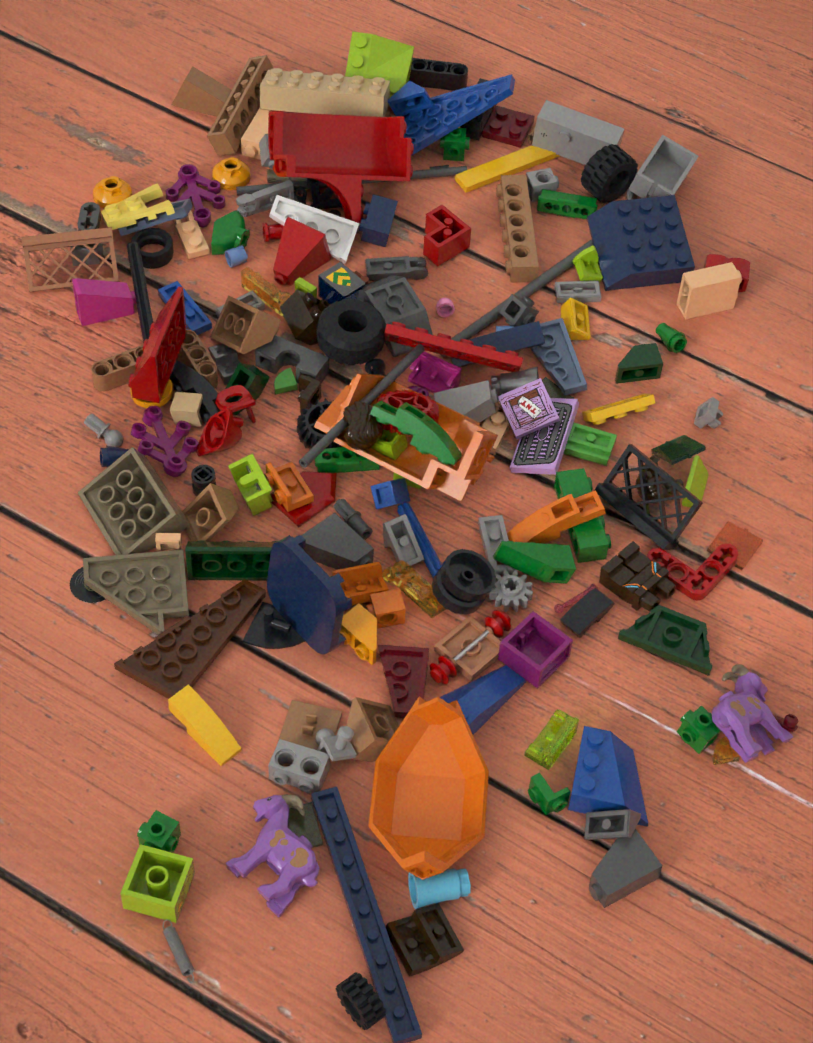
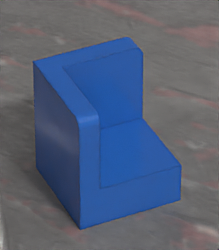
[370,478,410,509]

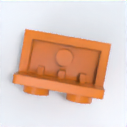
[264,462,314,512]
[332,562,389,606]

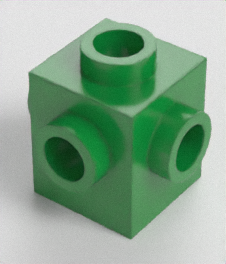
[440,128,470,161]
[677,706,722,754]
[137,810,181,853]

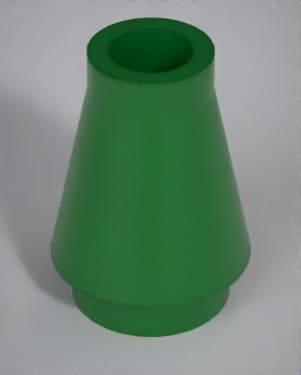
[656,323,687,353]

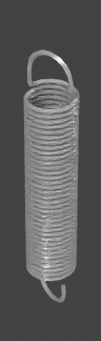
[163,919,194,983]

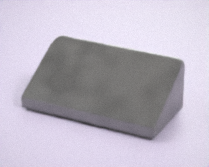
[584,809,641,840]

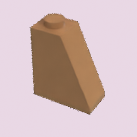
[171,66,232,117]

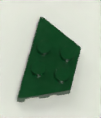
[618,605,712,676]

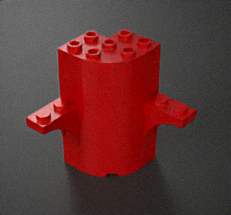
[268,111,414,224]

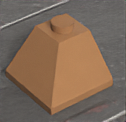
[182,483,239,542]
[347,697,399,762]

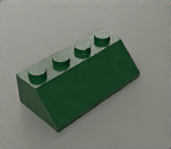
[185,540,278,581]

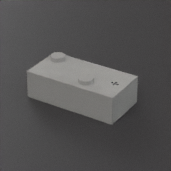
[532,100,625,165]

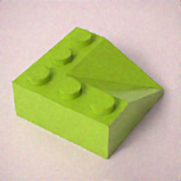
[345,31,414,97]

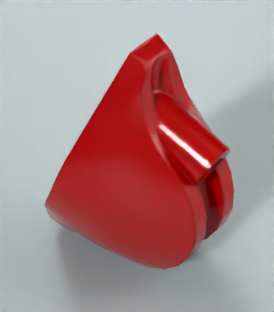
[196,408,244,457]

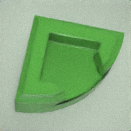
[274,368,298,395]

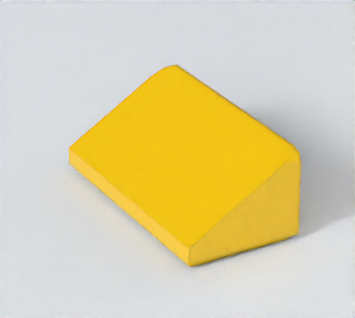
[560,298,591,340]

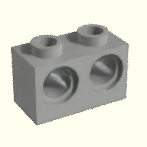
[268,739,330,793]

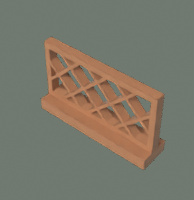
[22,227,119,292]

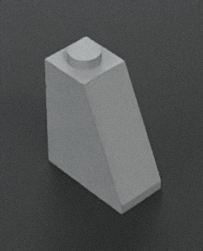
[434,380,499,423]

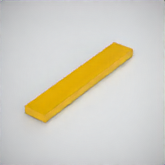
[455,145,560,193]

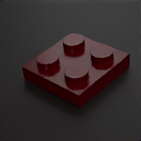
[482,106,535,148]

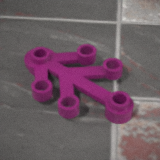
[166,164,225,227]
[131,406,198,477]

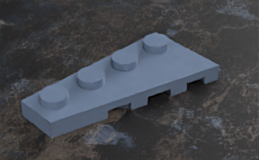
[530,318,587,395]

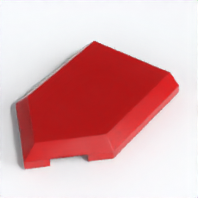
[270,471,337,527]

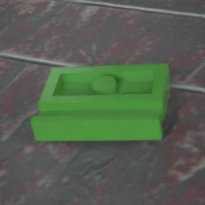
[563,423,617,466]

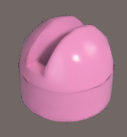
[436,298,455,317]

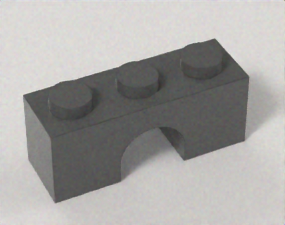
[255,335,329,384]

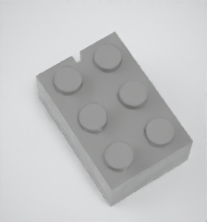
[628,135,699,198]

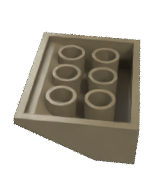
[78,447,190,555]

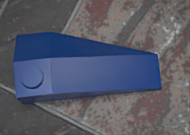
[440,665,527,735]

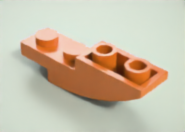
[507,490,606,544]

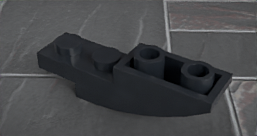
[169,360,220,425]

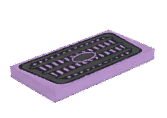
[510,398,579,475]

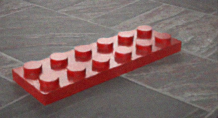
[384,322,523,372]

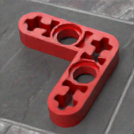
[647,543,738,600]

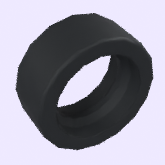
[131,228,174,269]

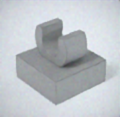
[694,397,723,429]

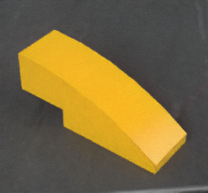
[168,684,242,767]

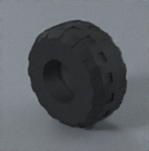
[317,299,386,365]

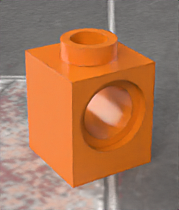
[366,589,406,629]

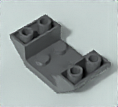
[353,275,433,357]

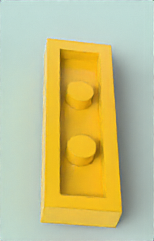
[582,393,655,425]

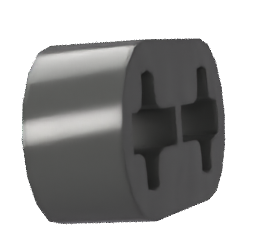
[77,202,101,231]

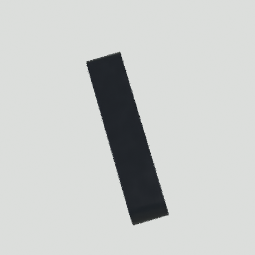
[409,58,468,91]

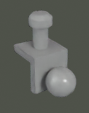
[316,726,357,762]

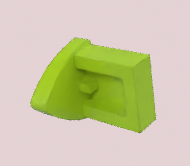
[572,246,603,283]

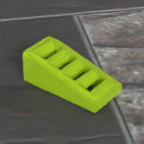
[371,429,408,460]

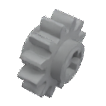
[489,570,533,612]

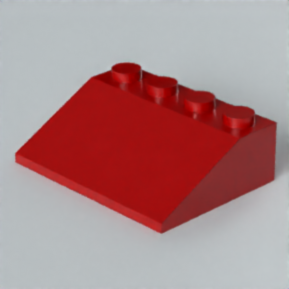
[128,287,187,403]

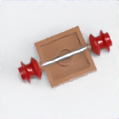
[429,610,511,684]

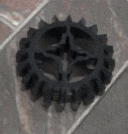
[297,398,343,449]

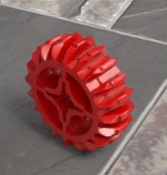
[377,390,439,437]

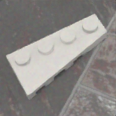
[269,195,359,264]

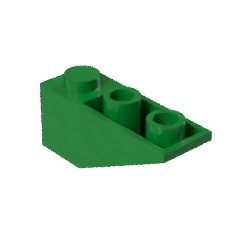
[493,541,576,584]

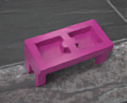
[408,352,461,393]

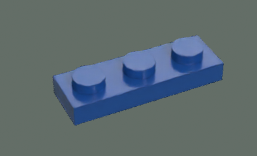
[158,281,212,335]

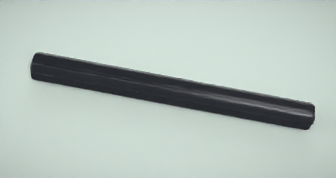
[127,242,153,344]

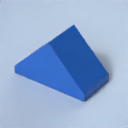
[388,81,434,116]

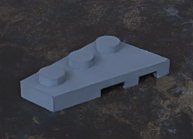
[119,199,193,236]

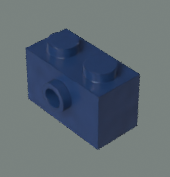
[359,194,398,247]

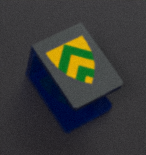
[318,262,365,304]

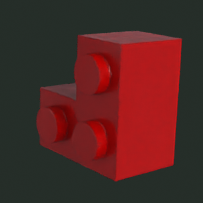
[423,205,471,267]

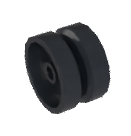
[432,549,496,615]

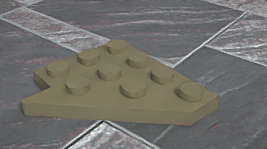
[83,549,189,635]

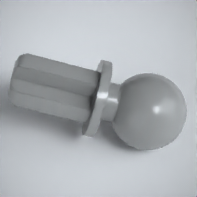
[84,414,124,447]

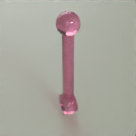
[554,584,598,614]

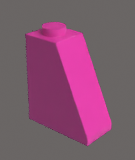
[72,278,137,326]

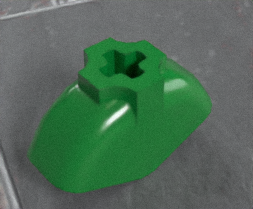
[211,210,250,255]

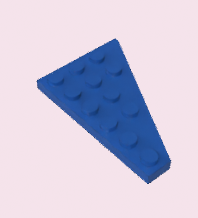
[403,74,515,156]

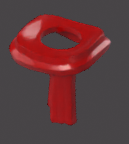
[216,385,256,423]

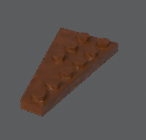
[114,579,266,699]

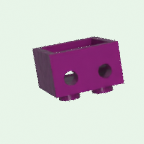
[498,611,573,689]

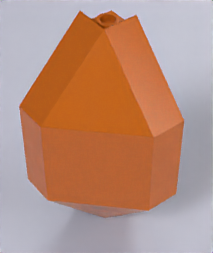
[368,696,489,880]

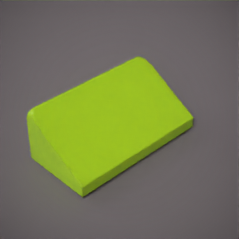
[681,455,709,508]

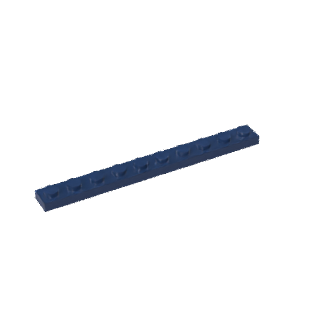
[311,787,422,1043]

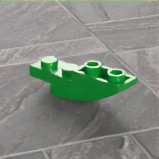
[370,401,462,465]

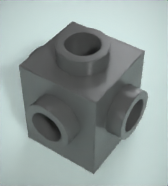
[499,294,539,327]

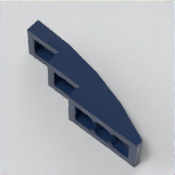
[450,321,545,367]

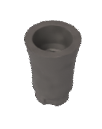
[491,367,539,396]

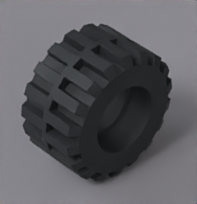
[581,144,638,203]

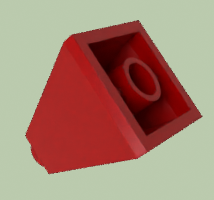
[273,217,331,286]

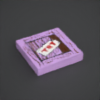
[498,378,560,439]

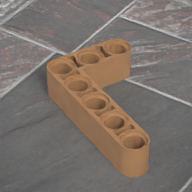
[91,330,218,392]

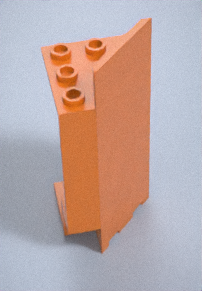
[314,373,498,501]

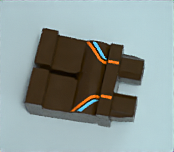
[599,541,676,612]

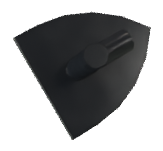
[243,602,305,649]

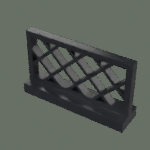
[594,444,703,550]

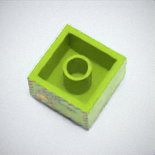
[120,844,195,923]

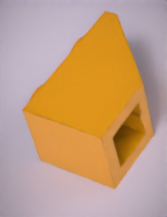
[340,603,377,666]

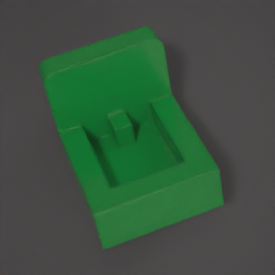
[528,773,571,815]

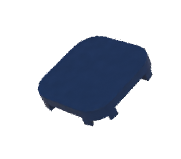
[267,535,352,655]

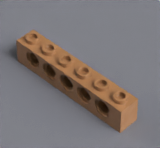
[207,55,273,156]
[496,175,539,283]

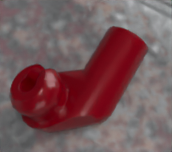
[773,714,799,733]

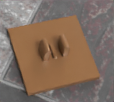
[277,700,342,750]

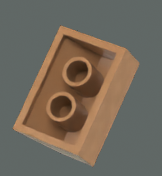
[210,295,281,354]

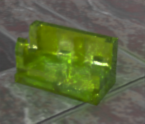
[524,710,579,770]

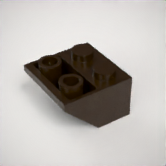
[280,290,330,345]

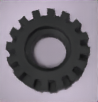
[335,972,386,1030]

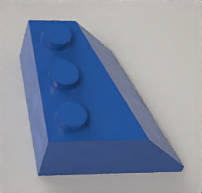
[568,726,648,827]

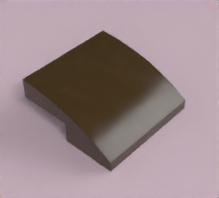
[386,903,464,977]

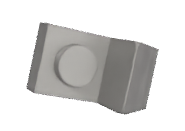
[383,514,424,569]

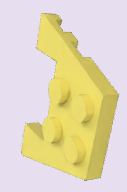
[100,184,175,230]

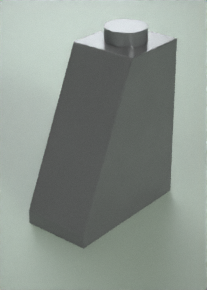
[301,513,374,570]
[589,828,662,908]

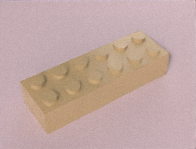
[260,68,390,117]

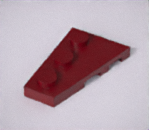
[378,645,429,718]

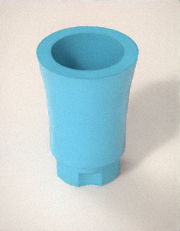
[408,868,471,909]

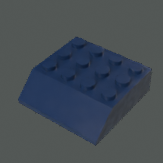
[587,195,695,291]

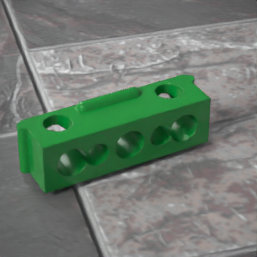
[537,189,598,219]
[314,447,379,473]

